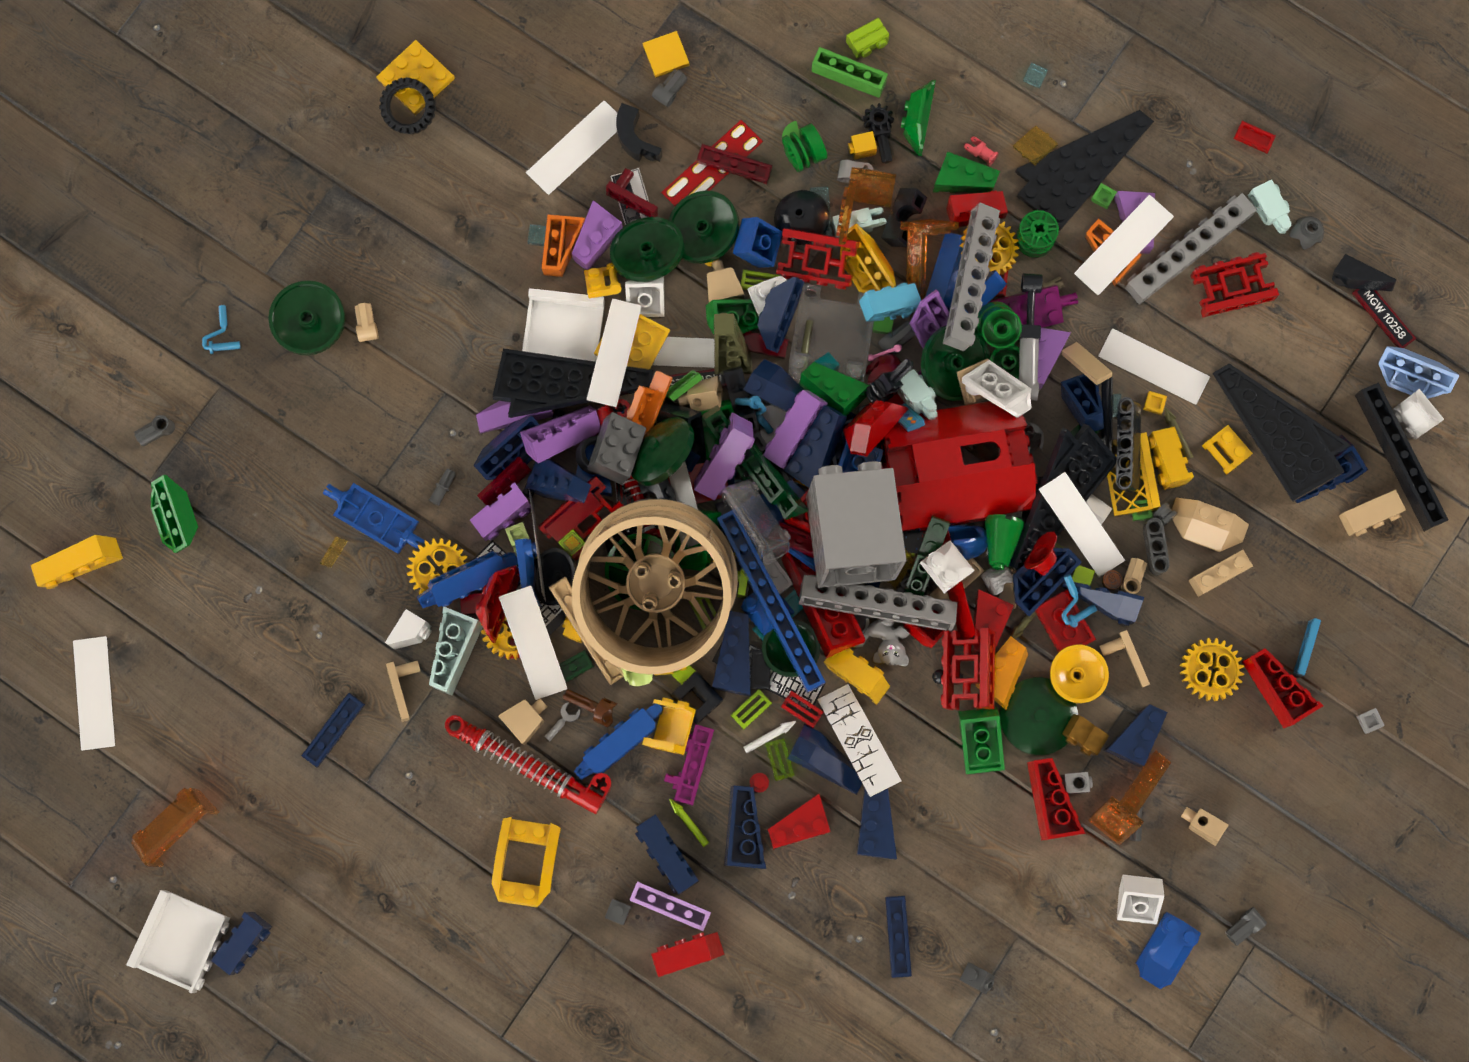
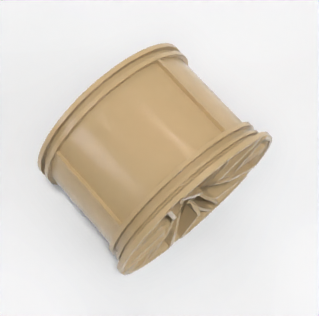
[572,499,738,674]

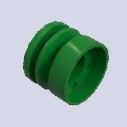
[782,123,828,172]
[1016,210,1059,258]

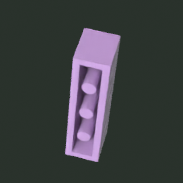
[630,882,711,931]

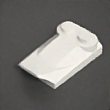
[962,360,1032,418]
[1393,389,1444,439]

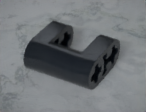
[670,671,723,725]

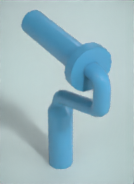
[202,305,241,354]
[735,396,774,434]
[1062,574,1097,628]

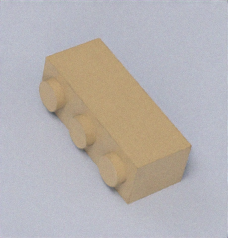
[1339,490,1406,537]
[1189,550,1253,597]

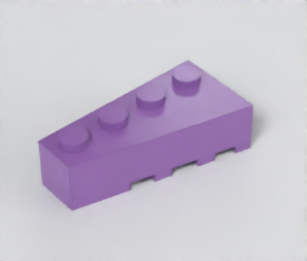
[763,390,827,468]
[520,405,601,463]
[694,412,755,500]

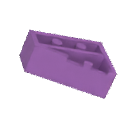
[1114,191,1155,254]
[572,201,623,270]
[470,482,531,541]

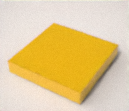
[642,31,690,78]

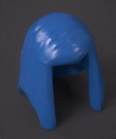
[948,525,987,560]

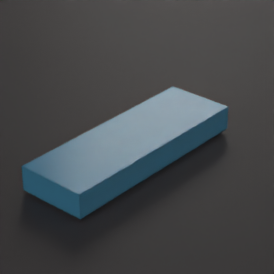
[1293,618,1321,677]

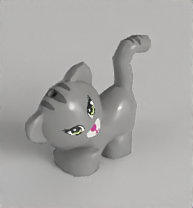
[854,619,910,667]

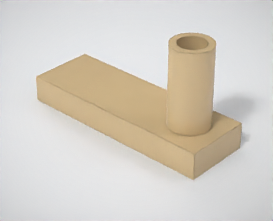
[1099,630,1150,688]
[386,661,420,722]

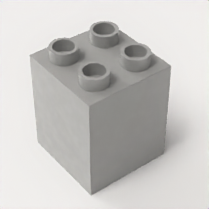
[806,461,906,588]

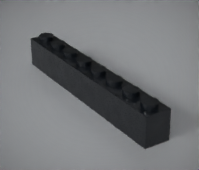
[1355,382,1449,532]

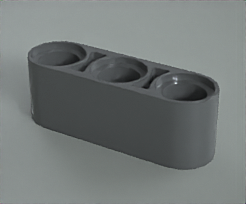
[1143,518,1170,576]

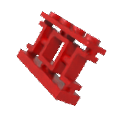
[776,228,860,290]
[1190,252,1279,318]
[538,475,623,561]
[941,628,995,710]

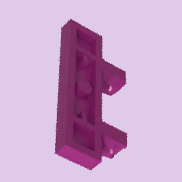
[664,724,714,806]

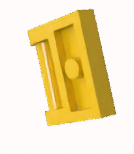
[584,263,621,299]
[1202,425,1253,475]

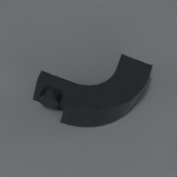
[616,103,662,162]
[723,366,760,432]

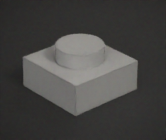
[1356,708,1385,734]

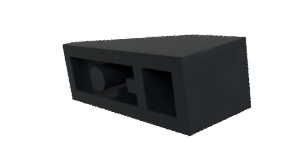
[1332,254,1397,291]

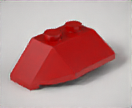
[843,400,908,457]
[476,566,520,643]

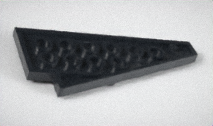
[1015,110,1154,231]
[493,348,653,418]
[1212,364,1350,502]
[1010,424,1117,572]

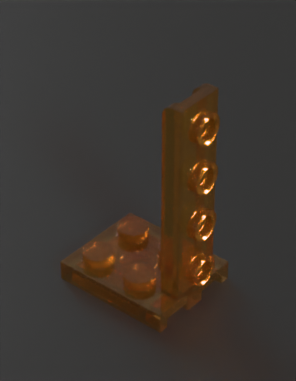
[836,167,896,245]
[900,219,959,300]
[1088,750,1171,845]

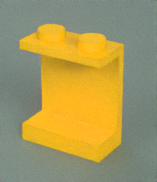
[642,697,696,755]

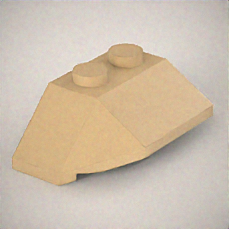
[1172,498,1249,552]

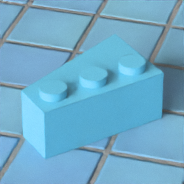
[859,283,921,322]

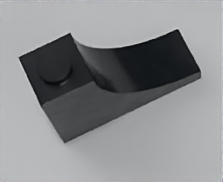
[657,403,707,464]

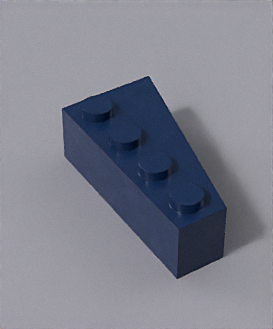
[525,458,591,503]
[724,786,766,869]

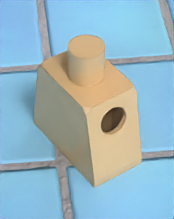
[707,260,744,302]
[678,376,724,411]
[498,699,547,745]
[1181,807,1228,846]

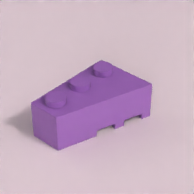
[1038,328,1071,390]

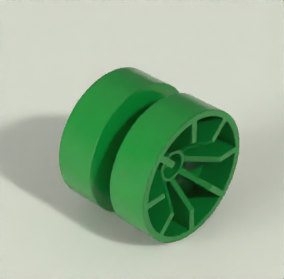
[976,301,1022,348]

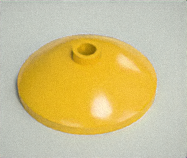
[1050,645,1109,703]

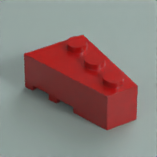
[946,190,1008,229]
[971,589,1014,655]
[768,794,831,849]
[651,932,725,977]

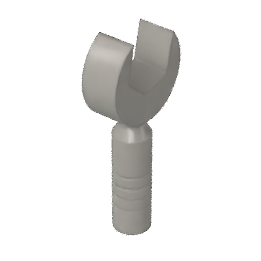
[544,702,581,741]

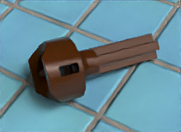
[563,689,618,728]

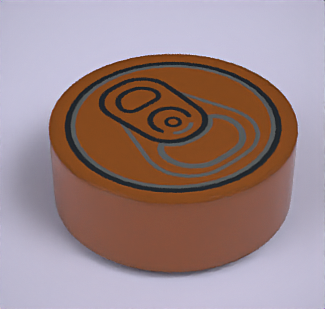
[1102,570,1122,590]

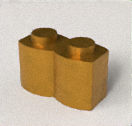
[1062,714,1109,756]

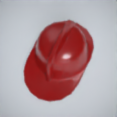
[1024,531,1057,576]

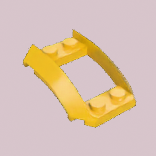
[492,817,561,907]

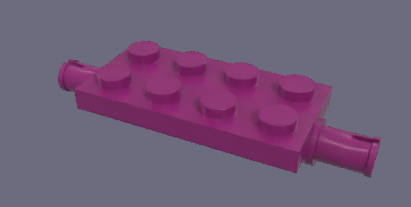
[987,285,1078,328]

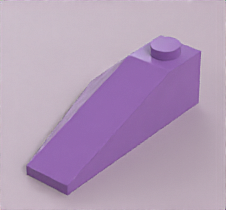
[476,401,553,433]

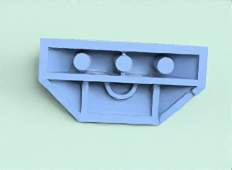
[1378,346,1459,399]

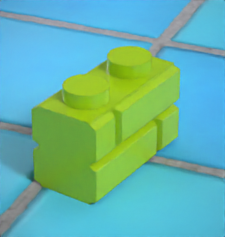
[846,18,889,59]

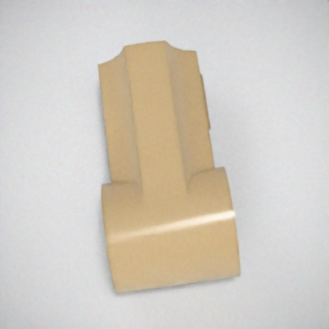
[355,303,379,342]
[1120,558,1148,595]

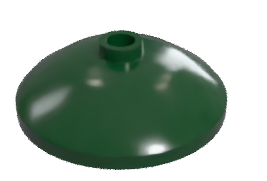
[762,620,821,677]

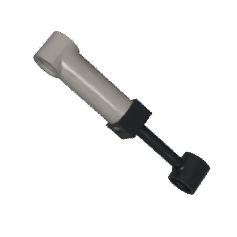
[1019,273,1043,401]

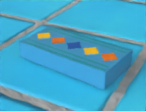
[898,403,925,432]

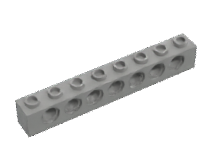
[1125,193,1257,305]
[943,203,1000,351]
[799,575,957,631]

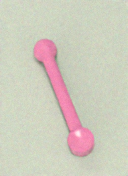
[867,344,902,362]

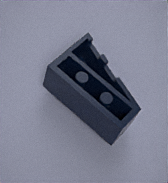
[1061,374,1104,432]
[211,912,272,975]

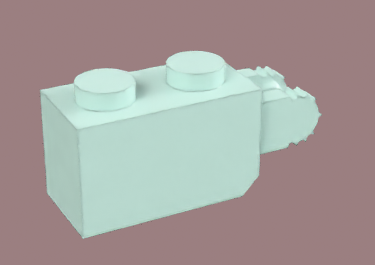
[1248,180,1292,234]
[832,207,887,238]
[897,369,937,420]

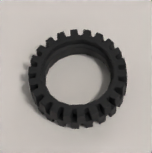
[379,78,436,134]

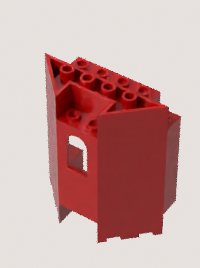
[880,401,1037,531]

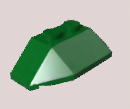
[901,80,936,156]
[151,475,198,553]

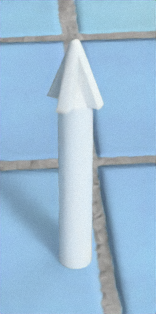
[743,721,796,753]

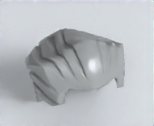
[981,567,1013,595]

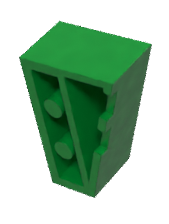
[933,152,1000,194]
[799,362,869,416]

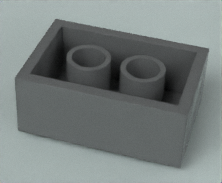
[587,412,646,485]

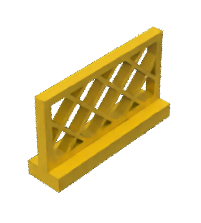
[1107,432,1161,517]

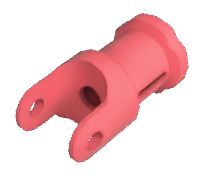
[964,136,999,167]

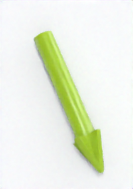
[669,798,710,847]

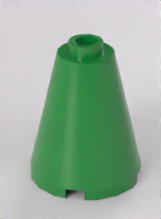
[985,514,1024,570]

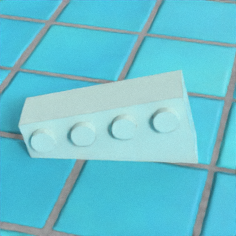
[429,606,483,695]

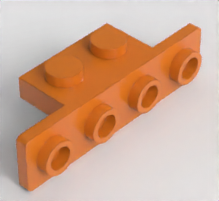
[626,371,673,435]

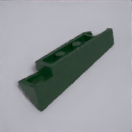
[741,442,809,520]

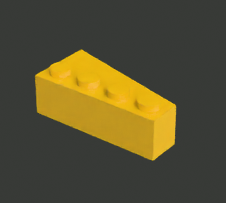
[30,535,123,589]

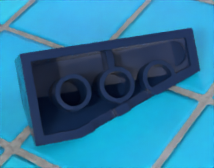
[744,359,804,412]
[787,724,862,795]

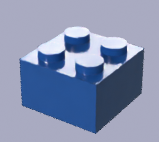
[733,217,782,268]

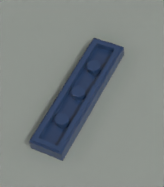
[302,693,365,768]
[885,896,912,978]

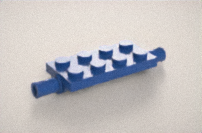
[323,483,425,554]

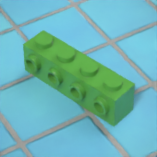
[812,47,888,98]

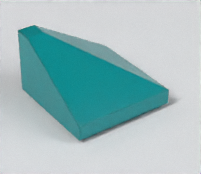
[814,352,840,370]

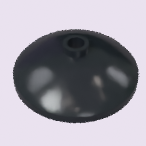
[774,190,830,245]
[535,548,577,606]

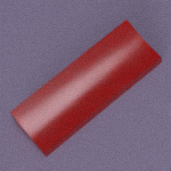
[781,550,866,659]

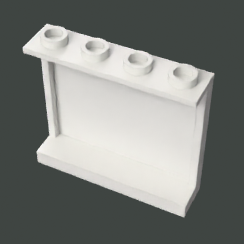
[522,288,605,362]
[126,890,230,993]

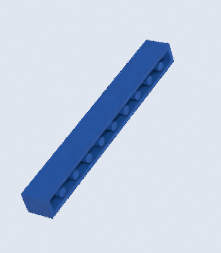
[717,509,825,693]

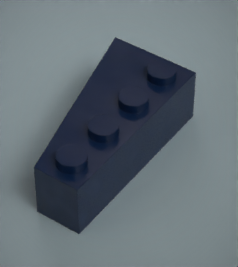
[784,405,847,488]
[712,611,751,697]
[856,787,897,860]
[635,814,699,894]

